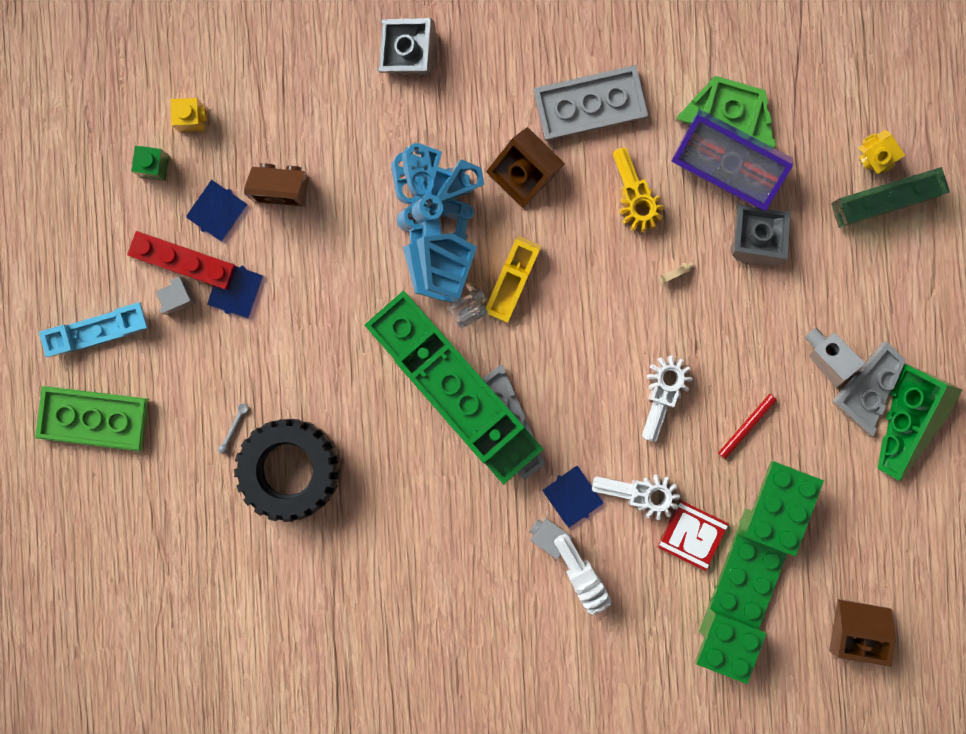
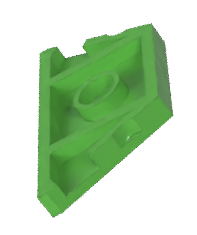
[676,76,776,148]

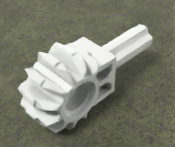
[642,356,692,442]
[592,475,680,520]
[554,534,611,615]

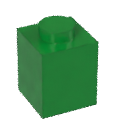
[131,145,169,181]

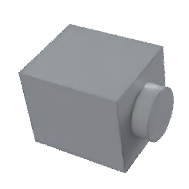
[529,517,572,559]

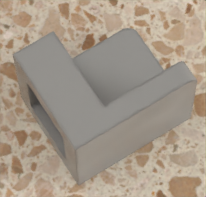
[157,277,196,316]

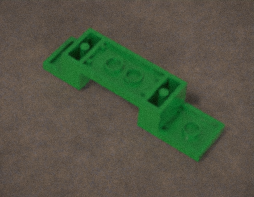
[364,290,544,485]
[695,461,824,684]

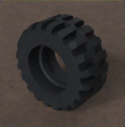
[234,419,341,522]

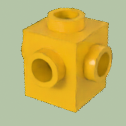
[858,130,905,174]

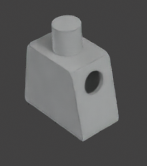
[804,327,865,388]

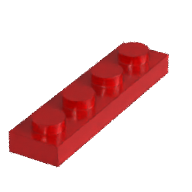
[127,231,236,290]

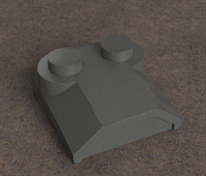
[378,18,437,77]
[730,204,791,266]

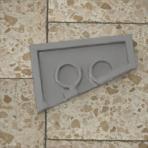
[832,342,906,437]

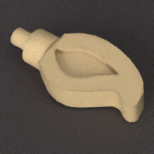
[657,263,694,285]

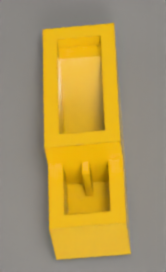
[484,235,541,323]

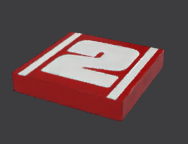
[657,500,729,571]

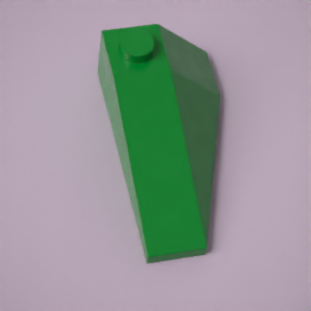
[878,363,963,481]

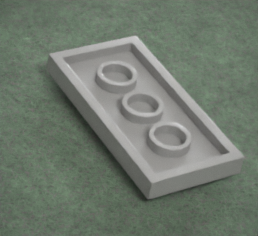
[533,65,648,141]

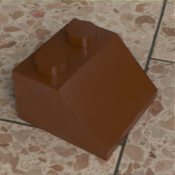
[486,127,565,208]
[244,163,308,207]

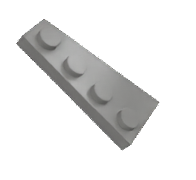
[483,364,545,480]

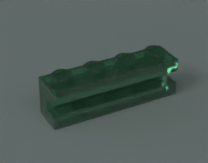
[831,167,950,228]

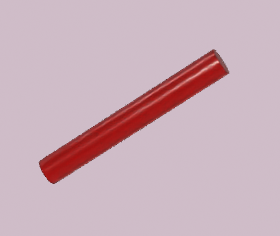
[718,394,777,460]

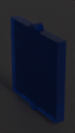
[186,179,248,242]
[207,265,264,319]
[542,465,604,528]

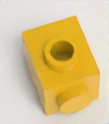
[170,98,208,132]

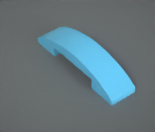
[39,302,148,357]

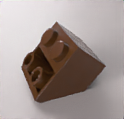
[829,599,896,667]

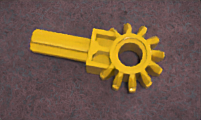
[612,147,665,233]

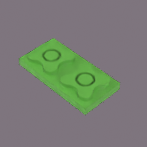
[35,386,149,451]

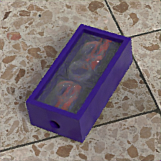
[671,109,794,211]

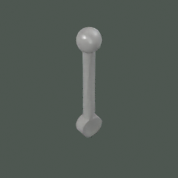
[218,403,249,454]

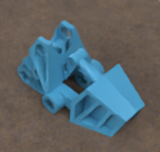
[391,143,485,303]

